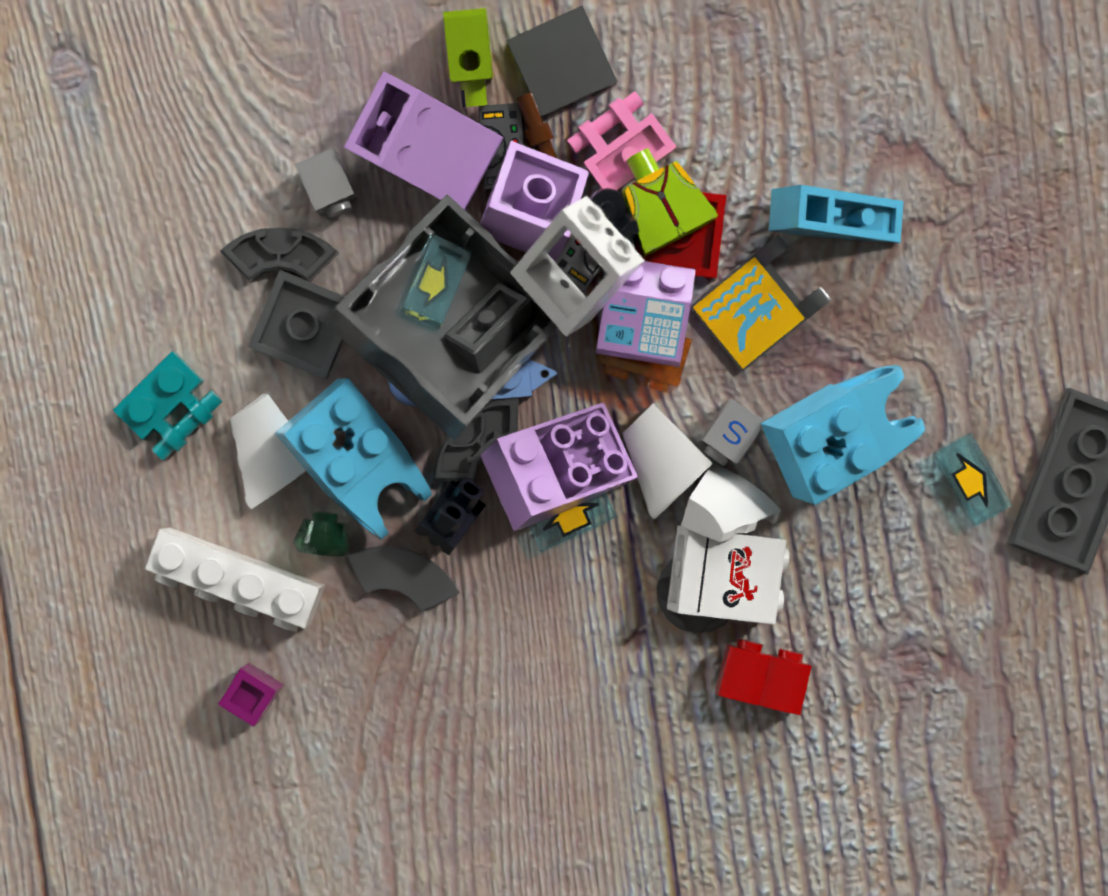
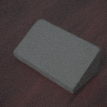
[443,282,534,373]

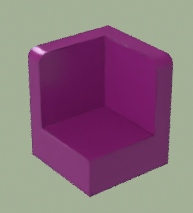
[218,663,284,727]

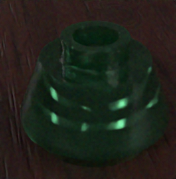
[293,511,351,556]

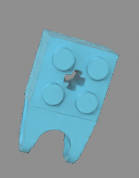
[760,365,925,505]
[275,378,432,540]

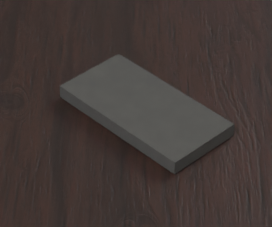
[1006,388,1108,575]

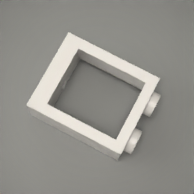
[510,196,644,337]

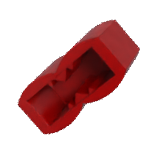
[715,638,812,715]

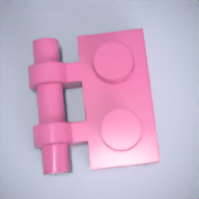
[566,91,677,191]

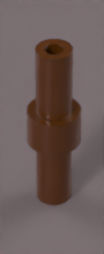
[516,92,557,158]

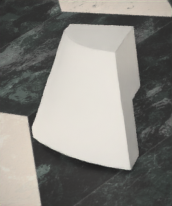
[230,394,306,509]
[622,404,713,519]
[681,463,781,542]

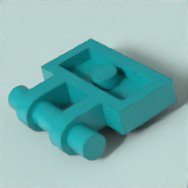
[113,351,223,461]

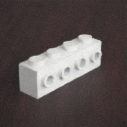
[145,527,325,632]

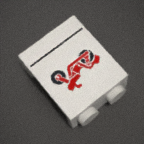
[667,525,789,624]

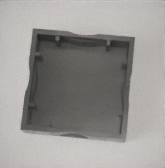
[326,194,558,440]

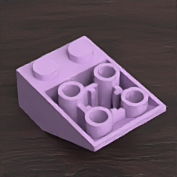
[344,71,503,210]
[480,402,638,531]

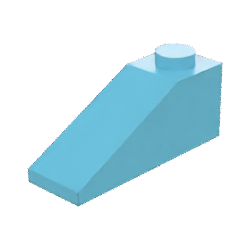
[769,185,904,243]

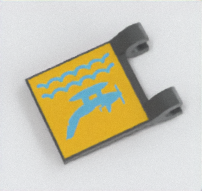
[690,235,831,372]

